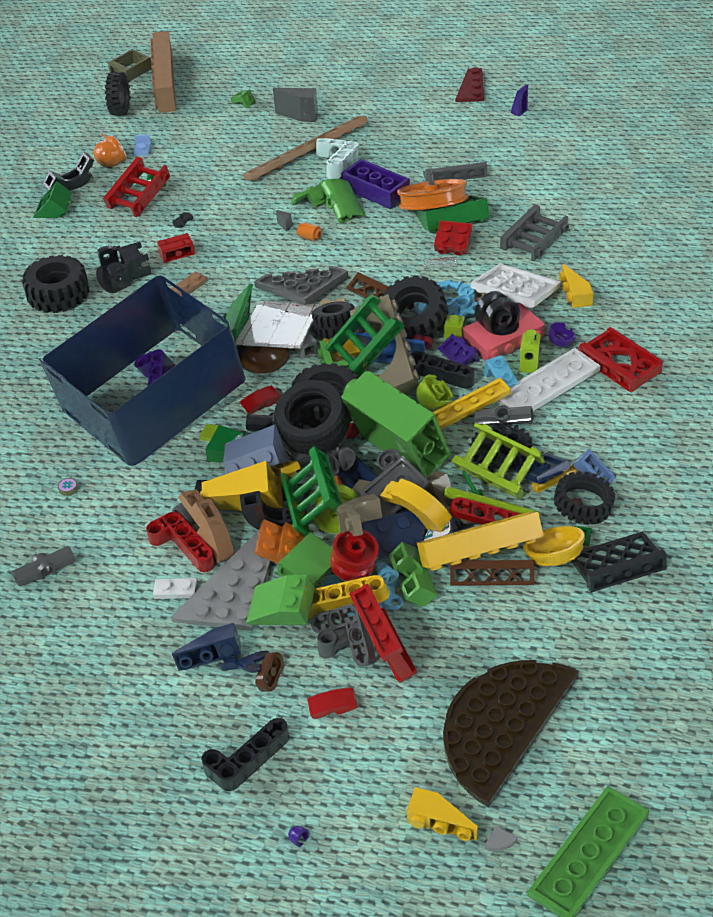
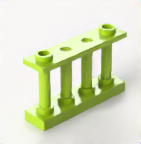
[452,422,545,500]

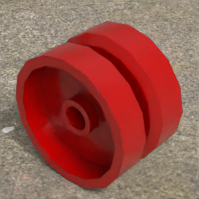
[330,530,378,581]

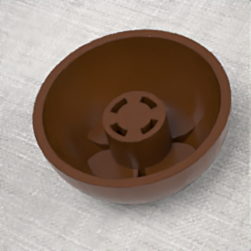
[238,345,289,374]

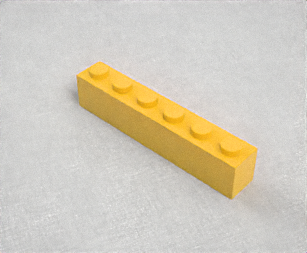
[417,512,544,571]

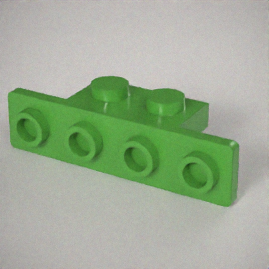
[290,177,342,208]

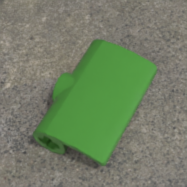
[321,179,366,223]

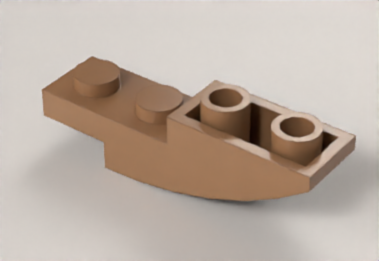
[178,489,234,563]

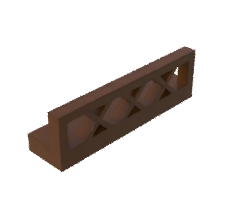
[346,272,414,315]
[450,560,534,586]

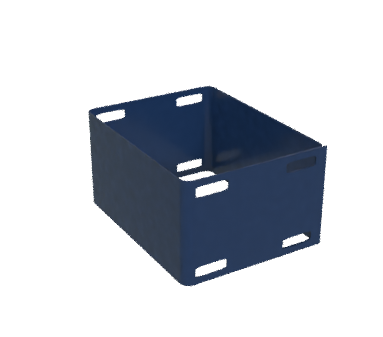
[39,275,246,466]

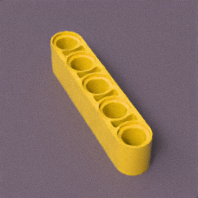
[308,575,390,619]

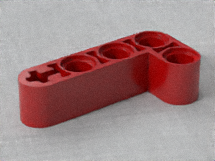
[146,512,215,572]

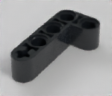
[410,351,474,389]
[201,718,289,791]

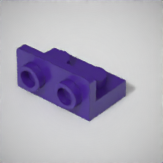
[437,334,480,365]

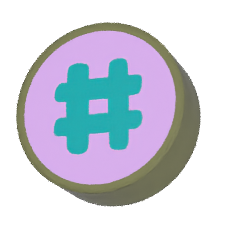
[58,478,78,496]

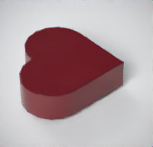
[410,334,434,350]

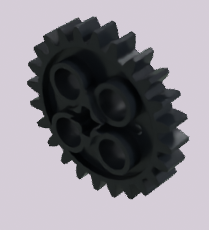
[470,422,533,473]

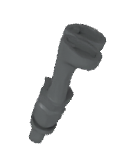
[324,445,356,474]

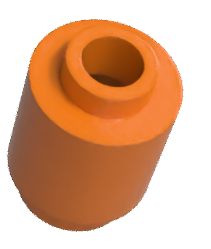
[297,222,322,242]

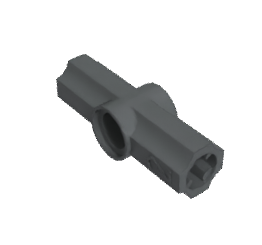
[475,405,534,426]
[12,546,76,587]

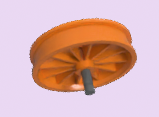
[397,168,469,210]

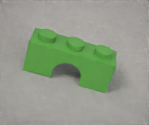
[389,542,438,607]

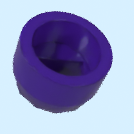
[288,825,309,847]

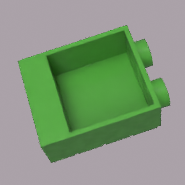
[341,371,451,477]

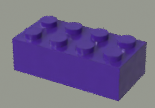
[341,159,410,209]

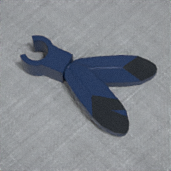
[219,650,269,673]

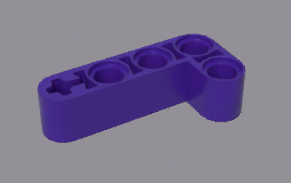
[134,349,173,387]

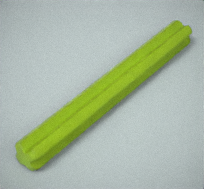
[444,487,540,518]

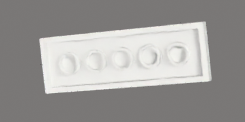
[496,348,600,411]

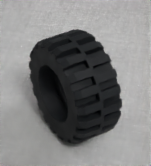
[22,255,89,313]
[381,275,449,339]
[291,363,358,428]

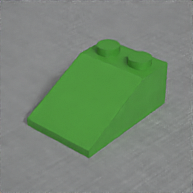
[246,575,315,625]

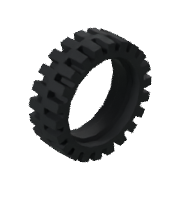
[105,72,131,116]
[554,471,615,525]

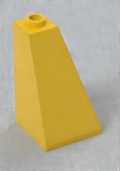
[200,461,284,511]

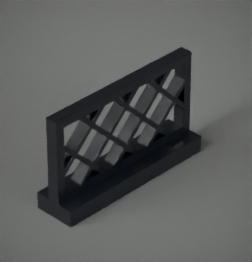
[571,531,667,593]

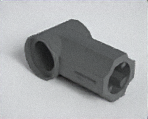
[317,627,360,658]

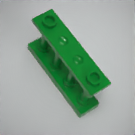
[325,294,405,378]
[281,446,342,536]

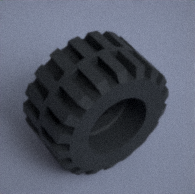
[312,301,355,339]

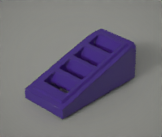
[511,85,528,116]

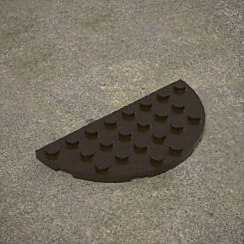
[443,660,579,808]

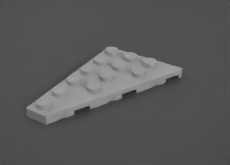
[171,530,272,631]

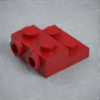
[434,221,473,256]

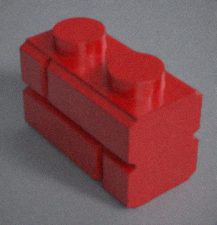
[157,233,195,263]

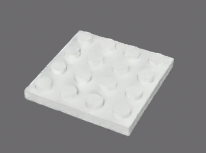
[471,263,561,308]

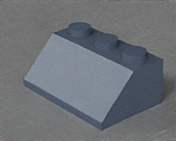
[223,425,288,474]

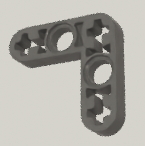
[311,604,375,666]

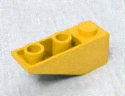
[559,264,593,308]
[407,787,478,841]

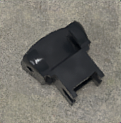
[96,241,152,293]

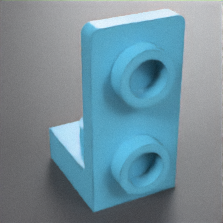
[483,355,518,387]

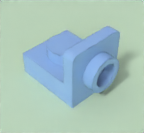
[133,135,151,156]

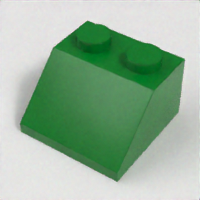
[33,182,72,218]

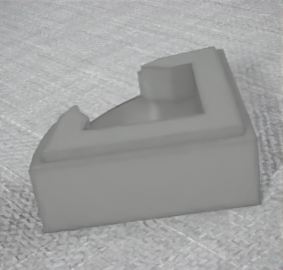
[484,826,517,852]

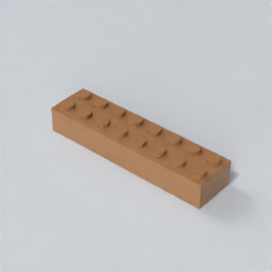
[150,31,176,113]

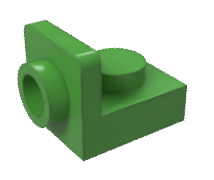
[230,89,256,108]

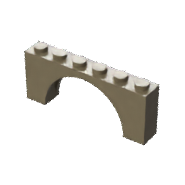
[350,294,420,394]

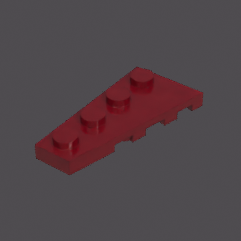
[455,67,484,102]

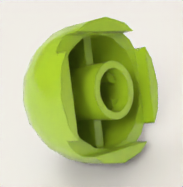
[416,374,453,411]

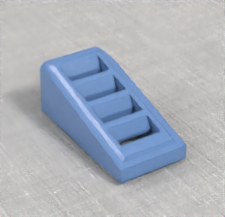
[572,449,616,484]

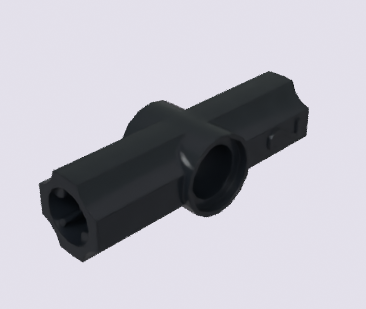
[246,412,303,434]

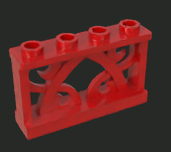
[579,327,663,393]
[349,583,417,683]

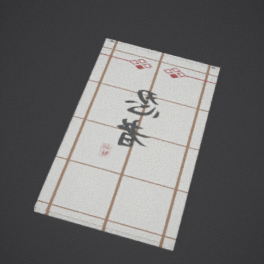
[236,298,321,349]

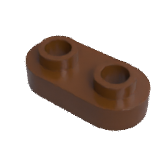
[255,652,284,692]

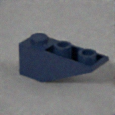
[172,623,241,671]

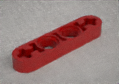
[449,497,521,525]

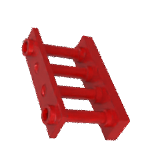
[103,156,171,218]

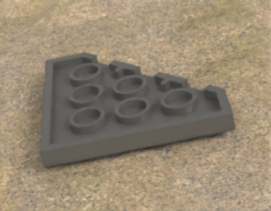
[254,267,349,305]

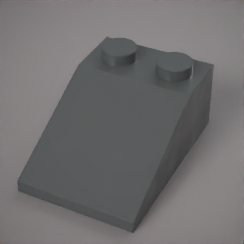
[273,87,318,122]

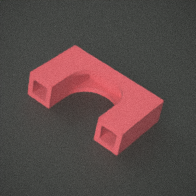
[462,303,545,362]

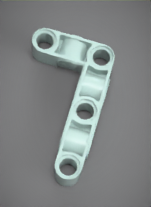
[316,138,359,179]

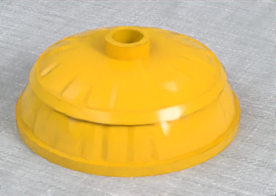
[523,526,585,567]

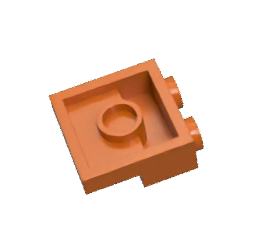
[254,519,306,564]

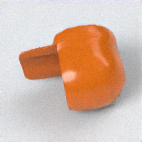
[93,133,126,168]

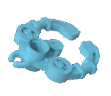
[414,280,478,325]
[323,559,404,616]

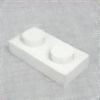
[153,578,197,599]

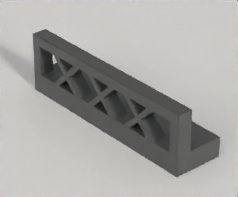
[423,162,487,182]

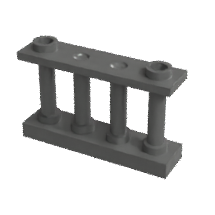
[500,204,569,261]

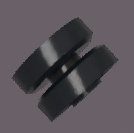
[474,291,521,336]

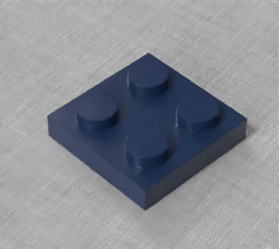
[516,453,570,484]

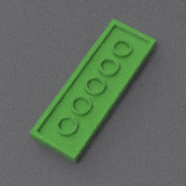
[528,786,649,917]

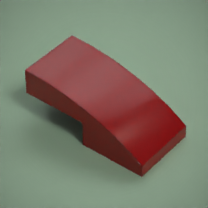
[239,385,281,414]
[307,687,358,719]

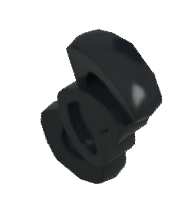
[172,212,193,228]

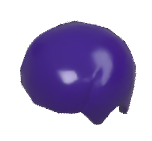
[548,322,576,347]

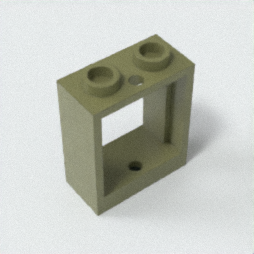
[108,49,152,82]

